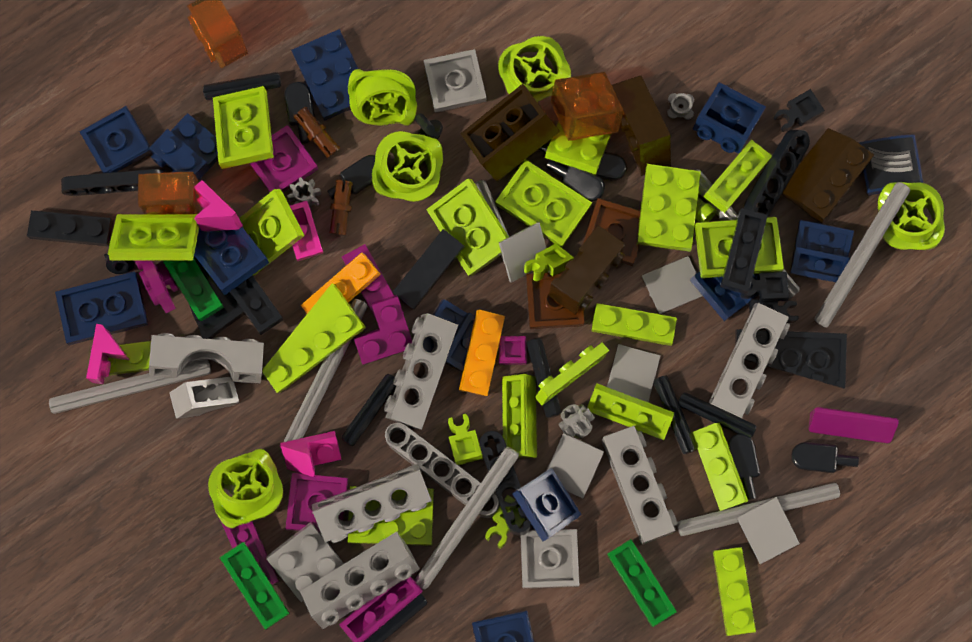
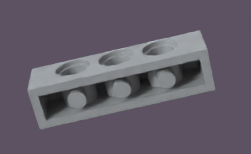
[708,303,790,418]
[384,313,458,429]
[601,426,677,545]
[312,464,431,543]
[300,532,420,629]

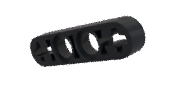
[744,130,810,216]
[61,169,166,196]
[480,431,532,536]

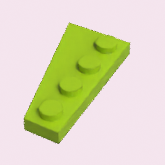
[262,283,366,393]

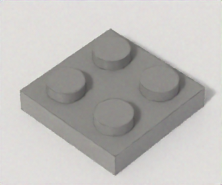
[423,49,487,112]
[266,522,344,602]
[521,529,579,588]

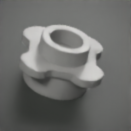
[667,93,694,120]

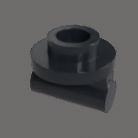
[415,113,443,139]
[104,253,134,274]

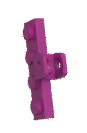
[134,260,179,313]

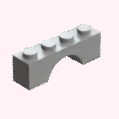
[149,333,264,383]

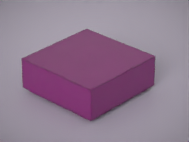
[499,336,527,365]

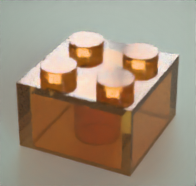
[187,0,248,68]
[551,72,624,141]
[138,172,203,214]

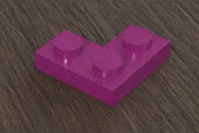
[353,295,412,365]

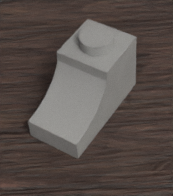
[170,377,239,419]

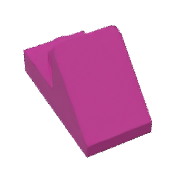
[194,181,243,231]
[290,201,324,261]
[86,324,130,384]
[280,431,341,477]

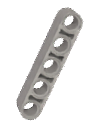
[385,423,499,518]

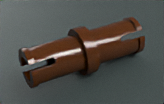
[293,106,341,158]
[329,180,353,236]

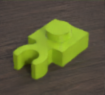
[524,244,574,281]
[448,414,483,465]
[486,495,526,549]

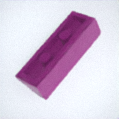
[809,407,899,443]
[339,576,423,642]

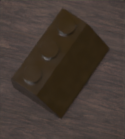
[460,84,560,181]
[782,128,874,224]

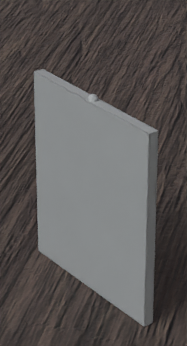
[499,222,546,283]
[642,256,703,314]
[607,344,660,402]
[547,433,604,498]
[736,497,800,564]

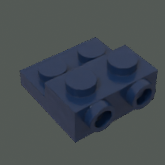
[693,82,766,154]
[150,113,218,187]

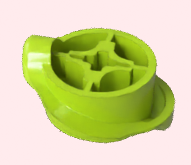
[498,36,571,102]
[348,69,417,126]
[372,131,443,202]
[878,182,945,250]
[208,449,283,528]

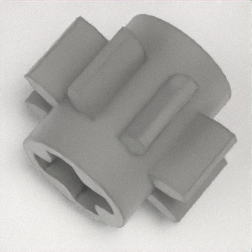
[287,177,321,208]
[558,404,595,438]

